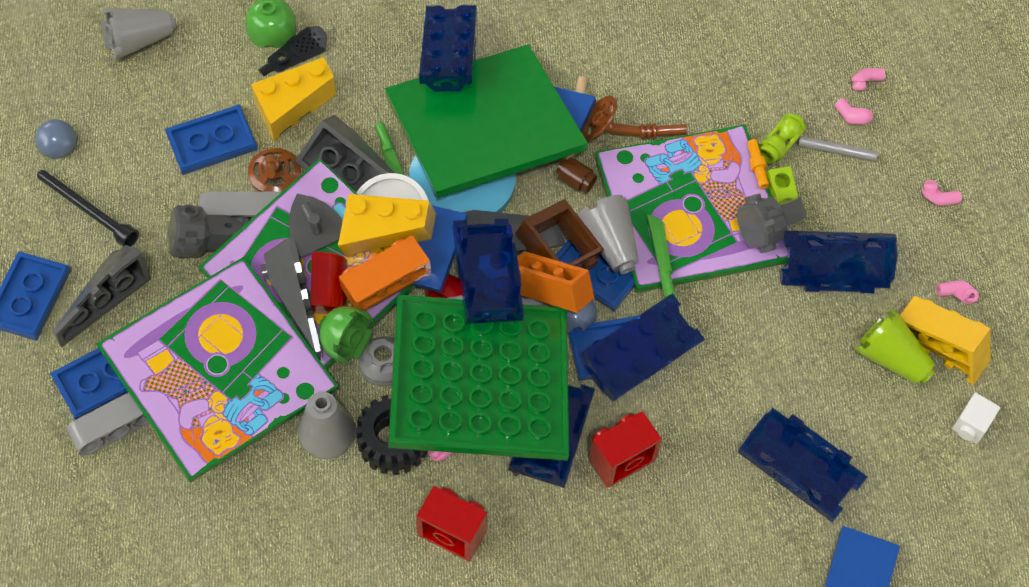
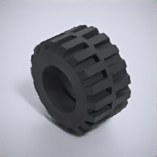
[356,395,428,475]

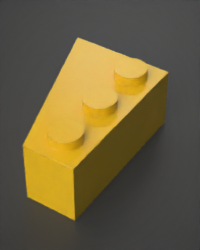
[251,57,336,141]
[338,194,436,258]
[900,296,991,385]

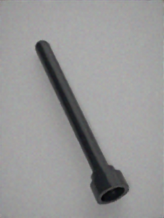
[37,170,139,247]

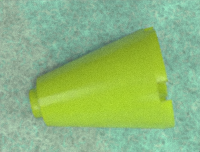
[855,308,935,384]

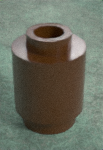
[556,157,597,194]

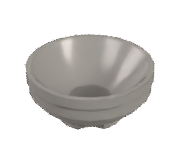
[358,336,394,386]

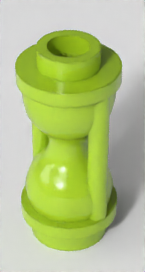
[759,113,806,165]

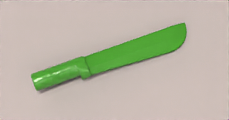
[375,122,404,175]
[647,215,676,300]

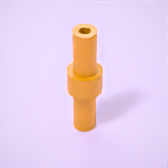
[747,139,770,190]

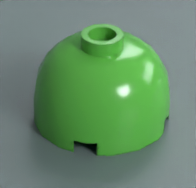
[245,0,297,49]
[319,305,373,365]

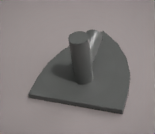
[289,193,343,259]

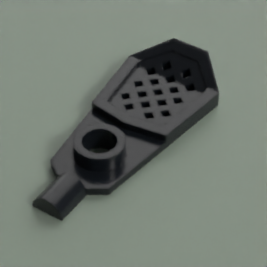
[258,26,327,77]

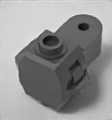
[737,193,807,253]
[168,204,242,258]

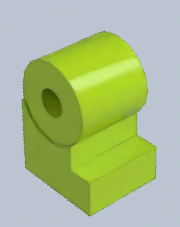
[766,166,798,203]

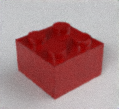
[589,411,662,489]
[416,486,487,562]

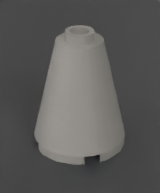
[100,8,176,60]
[577,195,639,275]
[298,392,356,459]

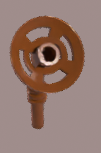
[582,96,687,141]
[248,148,301,192]

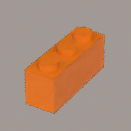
[339,235,431,311]
[507,251,594,313]

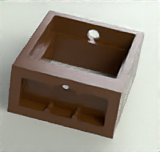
[515,199,604,270]

